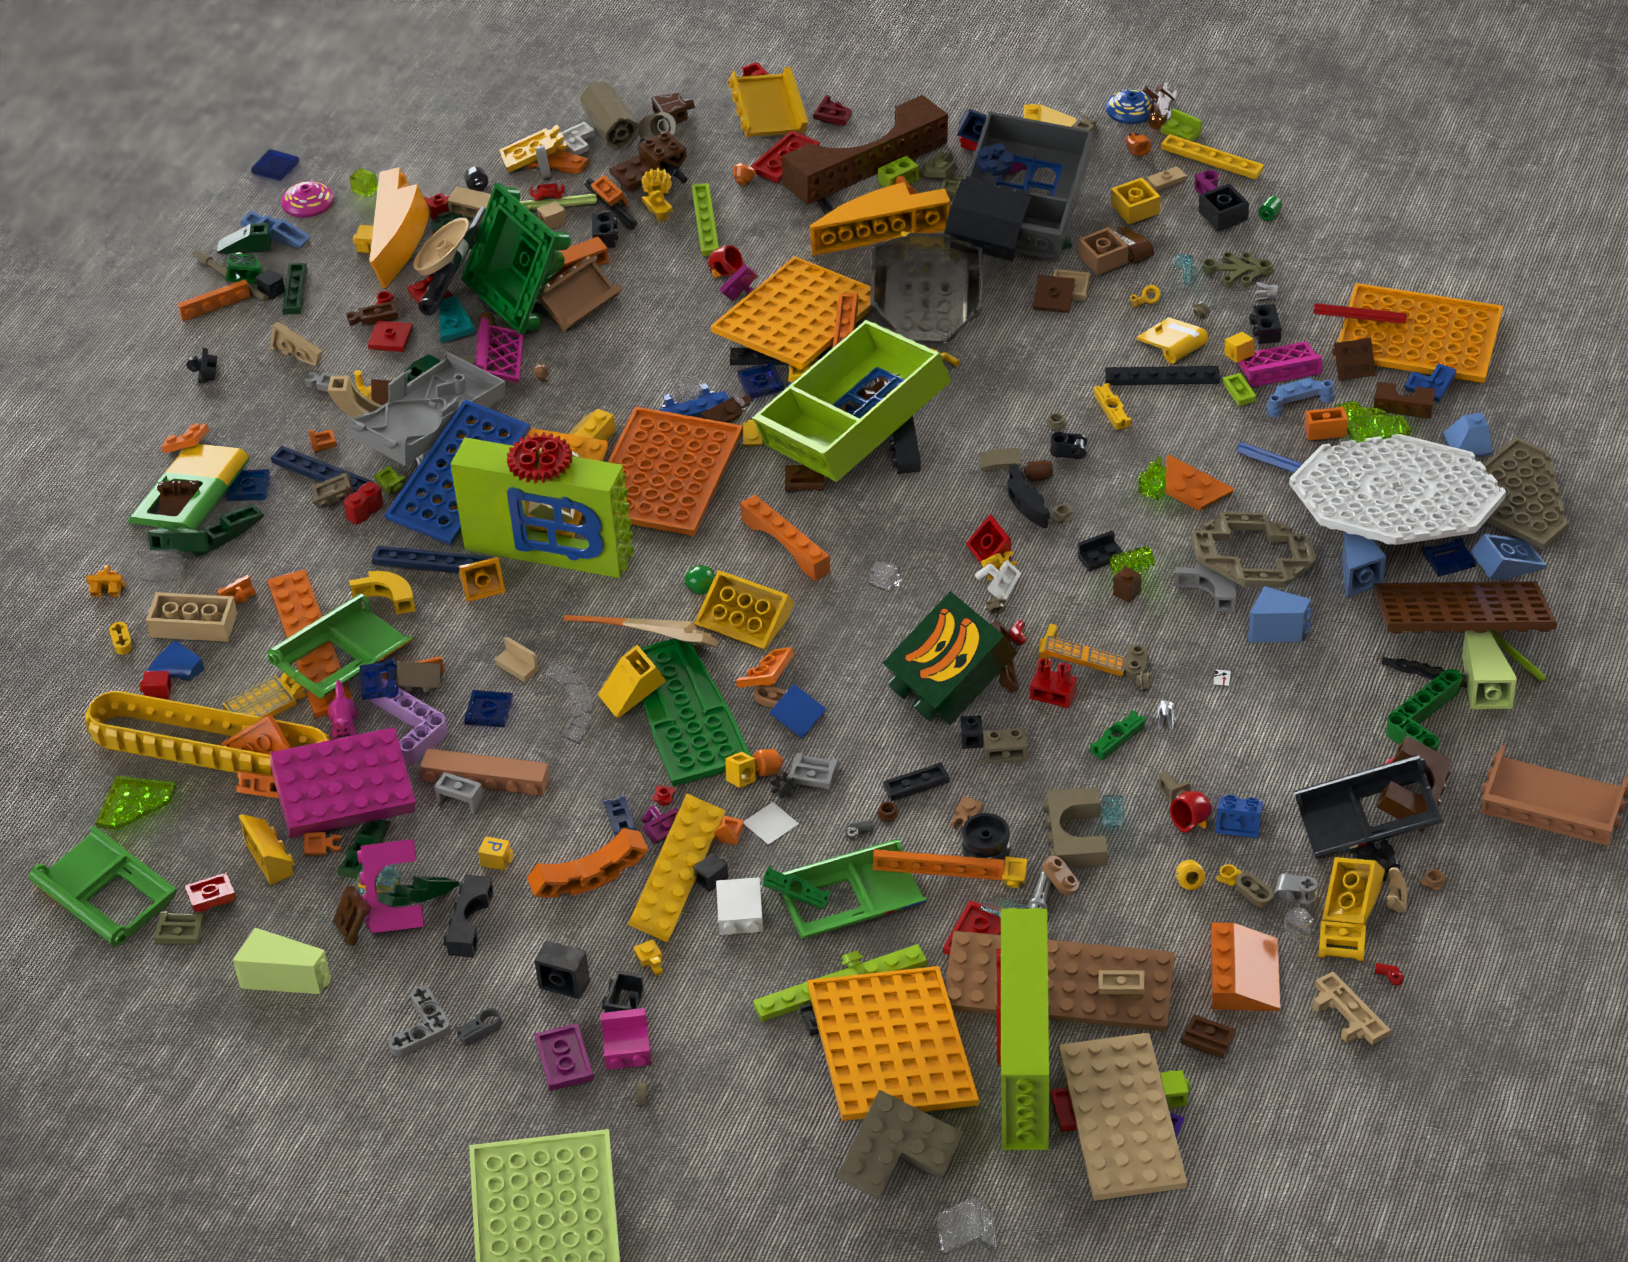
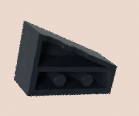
[889,416,921,474]

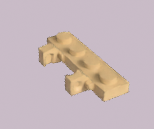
[1312,971,1391,1045]

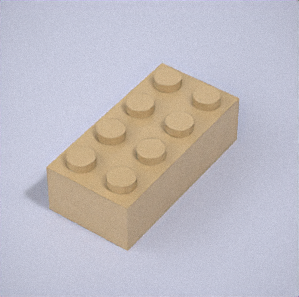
[146,592,237,642]

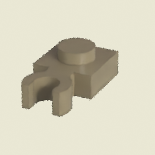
[1072,116,1097,131]

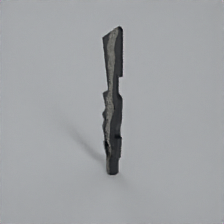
[1382,657,1467,688]

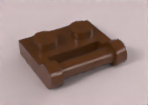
[785,465,824,492]
[332,886,371,945]

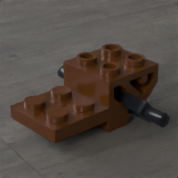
[609,131,687,191]

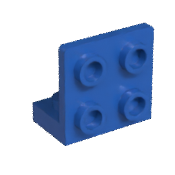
[1215,795,1263,838]

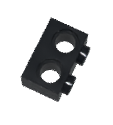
[591,211,618,248]
[1249,304,1282,344]

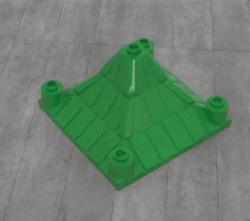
[461,183,571,334]

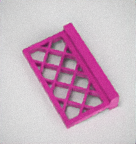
[474,318,523,383]
[1237,341,1322,387]

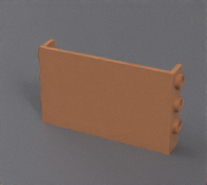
[1481,745,1628,846]

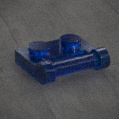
[1423,537,1476,577]
[359,658,398,700]

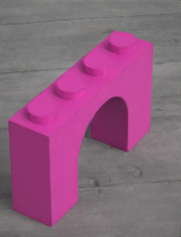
[357,839,425,933]

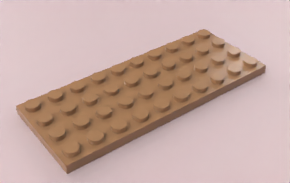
[945,931,1175,1031]

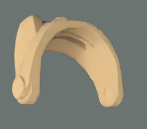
[1387,867,1408,913]

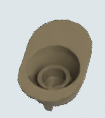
[638,112,677,140]

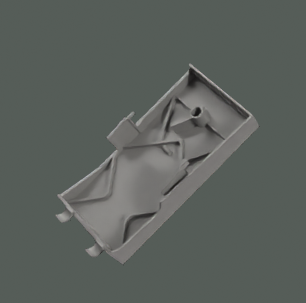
[347,352,505,466]

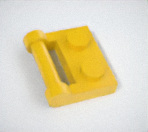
[1318,921,1366,962]

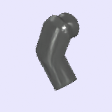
[844,820,873,840]

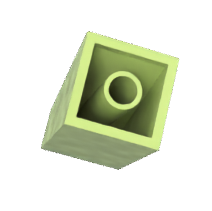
[1462,630,1517,709]
[233,928,331,994]

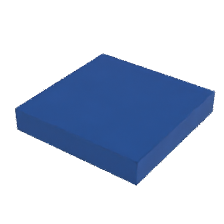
[769,684,826,738]

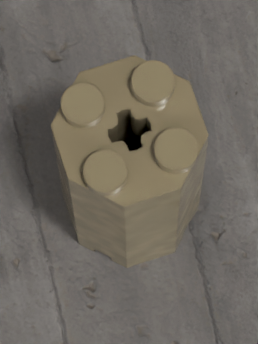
[580,81,639,150]

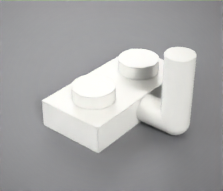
[975,561,1021,599]

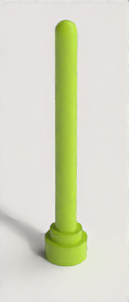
[1489,630,1546,682]

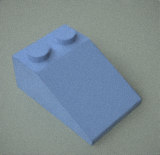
[1471,534,1547,580]

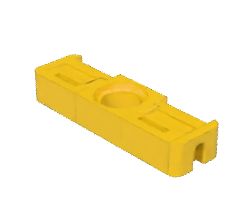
[1094,383,1131,430]

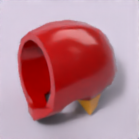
[708,245,744,278]
[1169,791,1212,833]

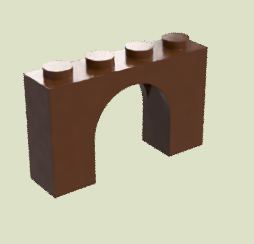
[1376,736,1452,832]

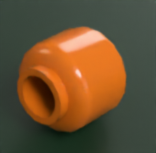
[752,748,783,777]

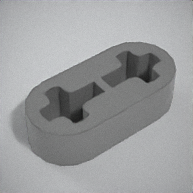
[535,145,551,180]

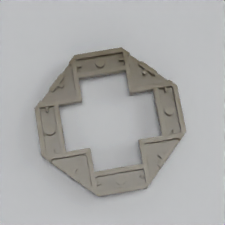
[1191,511,1317,589]

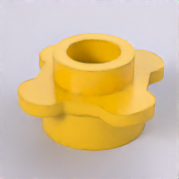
[1216,864,1242,886]

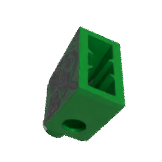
[225,252,262,284]

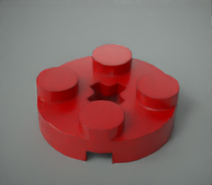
[530,183,565,201]

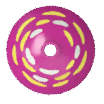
[281,181,334,217]

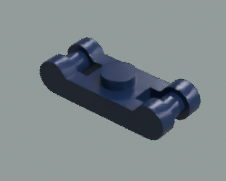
[603,795,636,837]

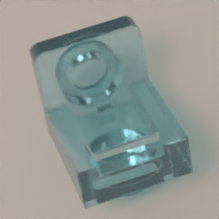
[1173,254,1197,284]
[1101,795,1124,827]

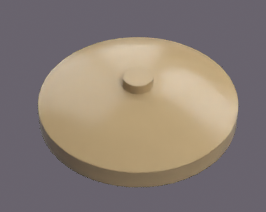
[414,218,471,275]

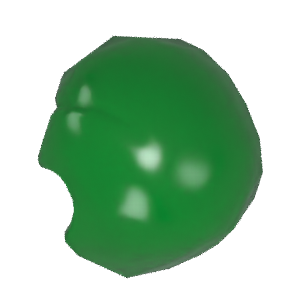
[684,565,715,594]

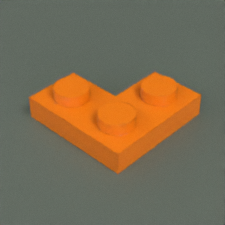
[161,423,209,454]

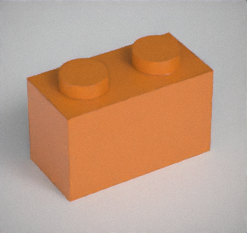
[1304,407,1348,441]

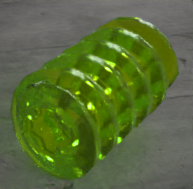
[1110,545,1155,576]

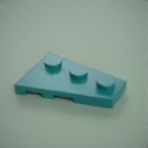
[439,296,475,343]

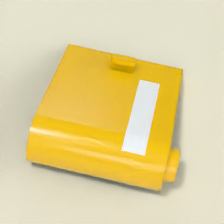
[1136,317,1208,364]

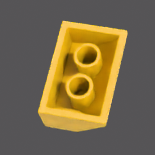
[568,409,616,441]
[239,814,295,885]

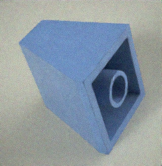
[1342,532,1386,597]
[1248,586,1313,643]

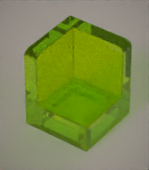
[349,168,378,197]

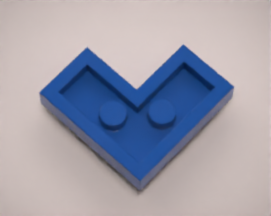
[1404,363,1456,402]

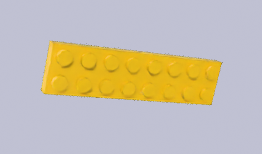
[628,794,726,943]

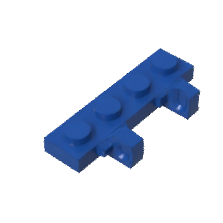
[658,383,729,417]

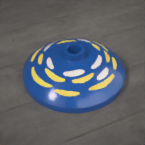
[1106,89,1154,124]

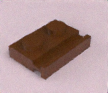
[1181,1014,1236,1059]

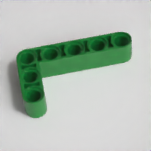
[1386,669,1462,752]

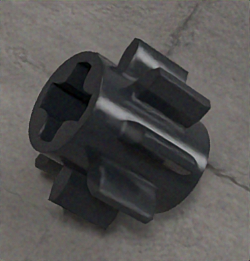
[769,772,796,799]

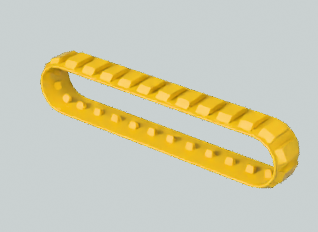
[85,691,329,775]

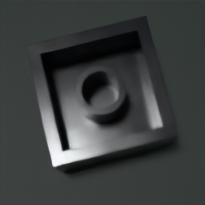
[1198,184,1249,231]
[534,941,590,999]

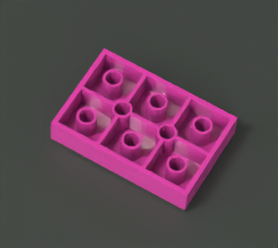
[270,727,416,838]

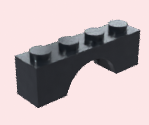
[443,874,494,958]

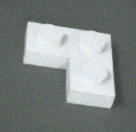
[558,122,594,155]

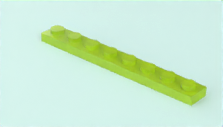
[753,944,927,1022]

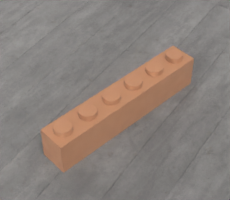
[420,749,550,796]

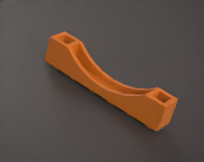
[740,494,830,581]

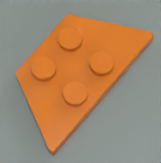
[1165,454,1235,511]

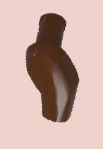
[857,377,889,400]

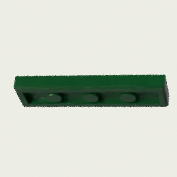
[282,263,307,315]

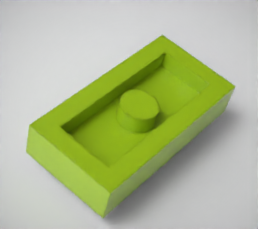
[1223,373,1256,406]

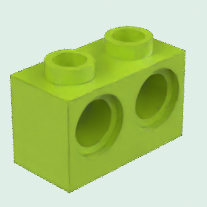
[878,155,919,187]

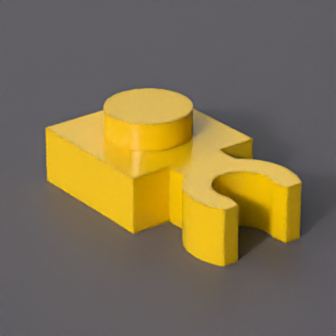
[981,551,1018,580]

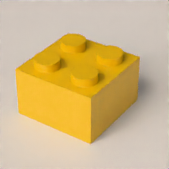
[1111,177,1160,224]

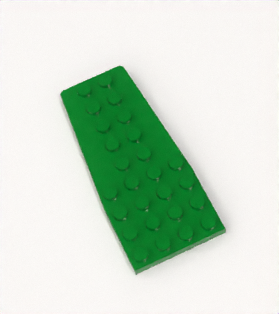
[641,638,751,786]

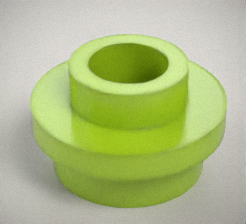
[841,950,863,968]

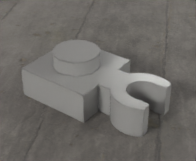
[305,372,340,392]

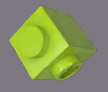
[1160,1070,1191,1108]

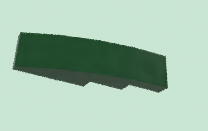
[192,504,264,557]
[338,819,391,879]
[377,876,459,906]

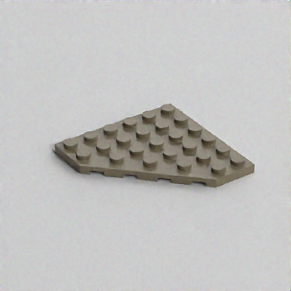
[1483,437,1568,550]

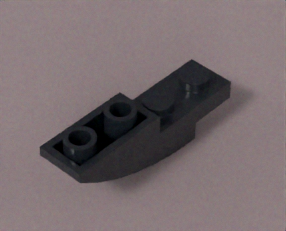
[1007,464,1050,528]

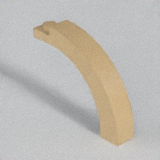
[328,376,382,418]

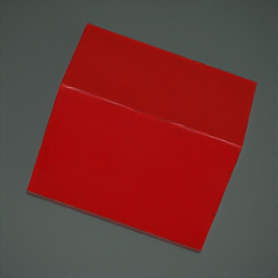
[966,514,1011,565]

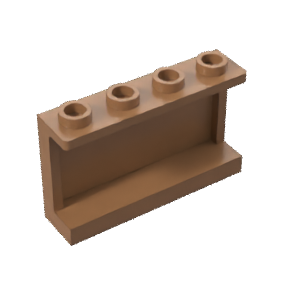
[537,256,622,332]

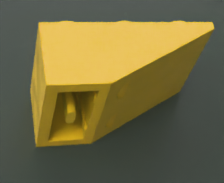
[598,645,666,719]

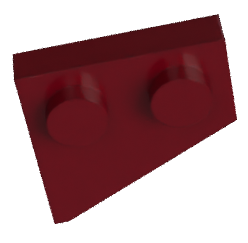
[813,95,852,126]

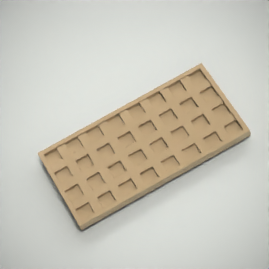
[1059,1033,1187,1201]

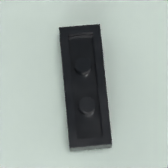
[883,762,950,801]

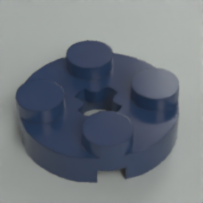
[977,143,1013,176]

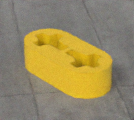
[109,622,133,655]

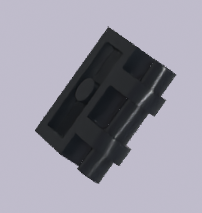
[1352,840,1400,881]

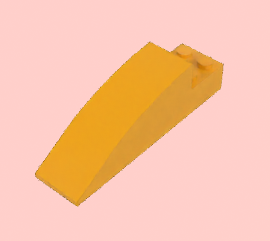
[369,167,430,289]
[810,182,951,256]

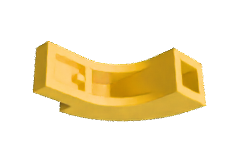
[349,571,416,615]

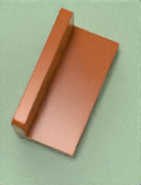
[591,175,629,207]

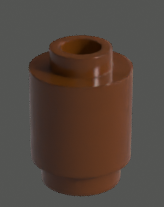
[1024,460,1053,481]

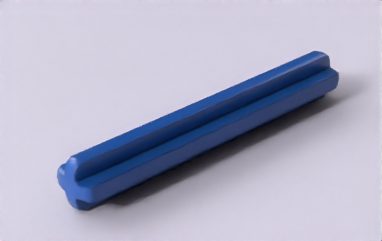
[1237,442,1303,473]

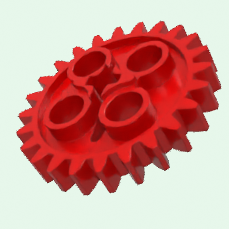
[507,432,572,484]

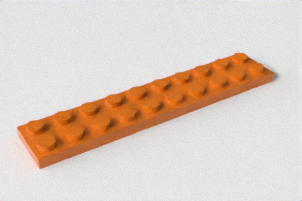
[267,569,353,719]

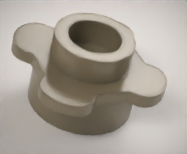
[1052,504,1073,522]
[986,597,1006,614]

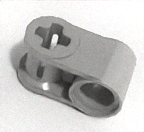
[1274,873,1318,906]

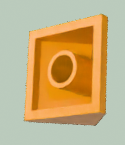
[459,557,505,602]

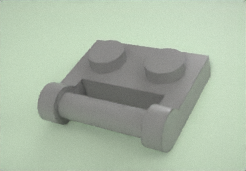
[788,753,839,790]

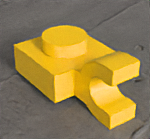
[633,939,663,976]

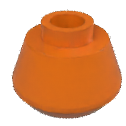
[733,163,756,185]

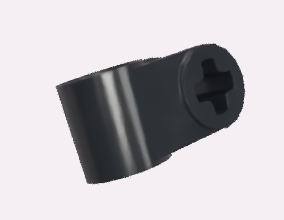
[1050,432,1088,459]

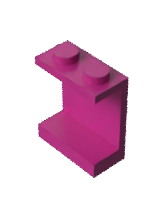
[600,1008,651,1070]

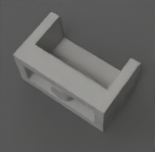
[434,772,484,814]

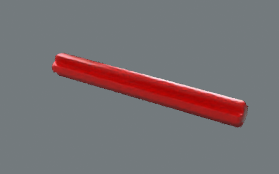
[1313,303,1407,324]

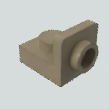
[1158,770,1191,804]

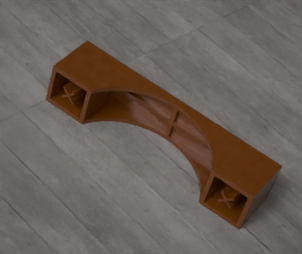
[782,95,948,205]

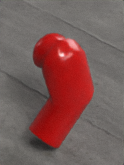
[1009,620,1026,646]
[1375,963,1404,986]

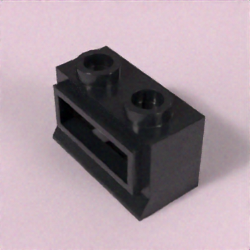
[602,971,644,1013]

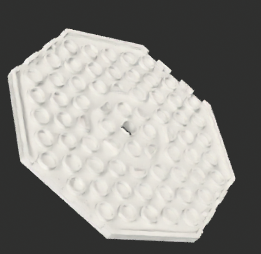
[1289,434,1506,545]

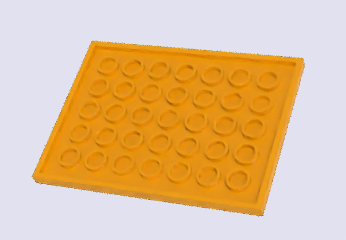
[1334,283,1503,383]

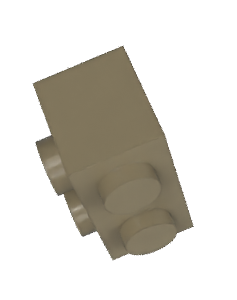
[395,661,440,692]
[983,728,1027,763]

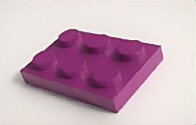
[534,1023,594,1091]

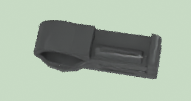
[455,1008,502,1046]

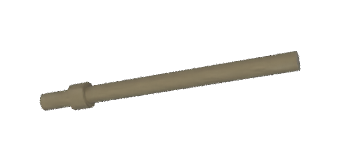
[193,250,269,302]

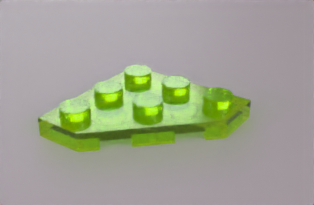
[1335,401,1411,443]
[95,776,177,830]

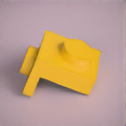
[743,420,763,447]
[1002,857,1028,888]

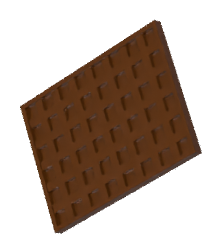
[1373,581,1556,634]

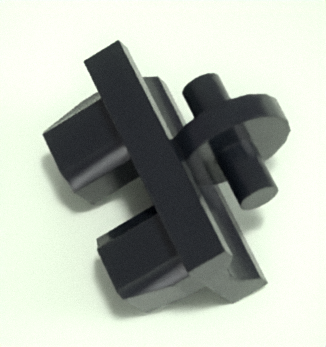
[186,348,218,384]

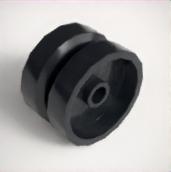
[962,813,1010,861]

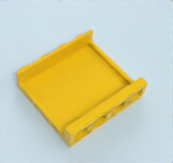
[728,67,808,137]

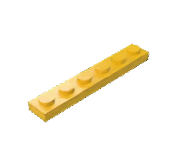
[1161,134,1264,180]

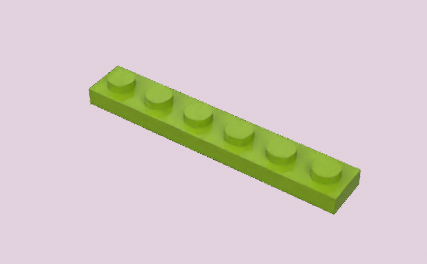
[691,183,719,257]

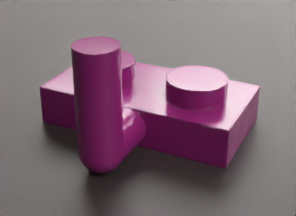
[719,264,758,301]
[642,805,679,845]

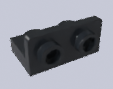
[1078,530,1124,572]

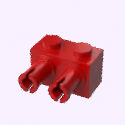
[1030,658,1077,708]

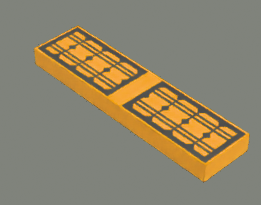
[1043,635,1126,677]

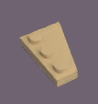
[269,321,322,366]

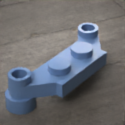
[1267,377,1335,417]

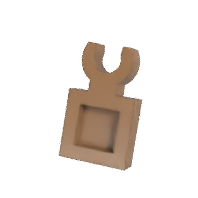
[952,796,983,828]

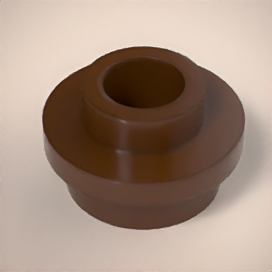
[877,802,899,822]

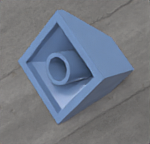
[1443,412,1492,458]

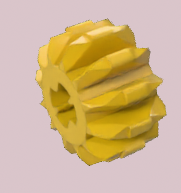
[642,168,672,196]

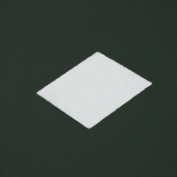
[744,802,799,845]

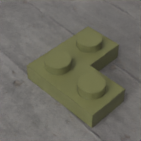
[919,152,957,178]

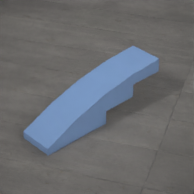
[240,210,311,248]

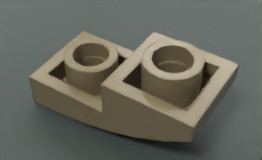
[979,448,1022,472]

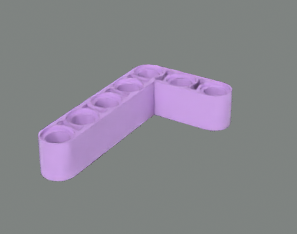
[367,677,448,765]

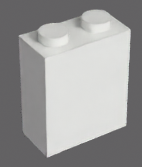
[716,877,763,935]

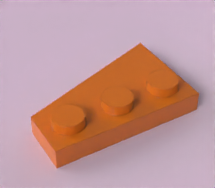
[526,148,589,174]
[736,647,794,688]
[221,714,291,755]

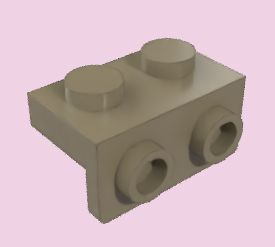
[312,472,354,509]

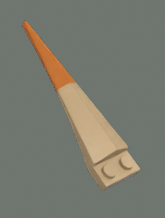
[563,615,718,647]

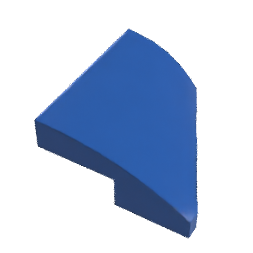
[148,640,204,681]

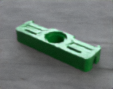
[1090,710,1145,760]
[761,866,830,910]

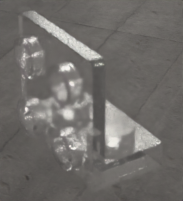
[937,1196,997,1255]

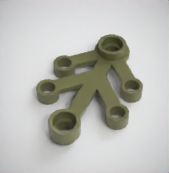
[1202,252,1274,287]

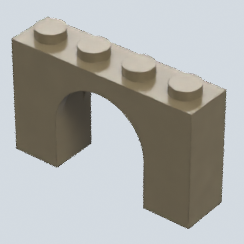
[1043,787,1108,869]

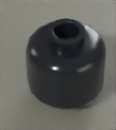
[464,167,489,192]

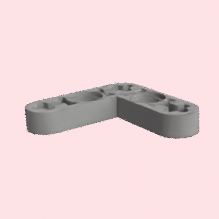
[388,985,450,1057]

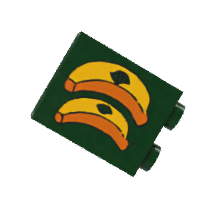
[883,591,1018,725]

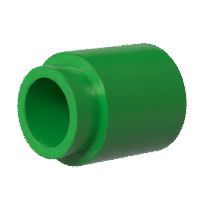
[1258,196,1282,221]

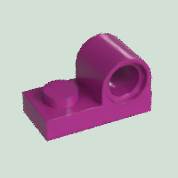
[1194,170,1219,194]

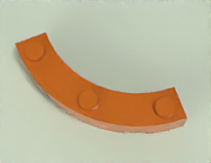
[527,828,648,898]

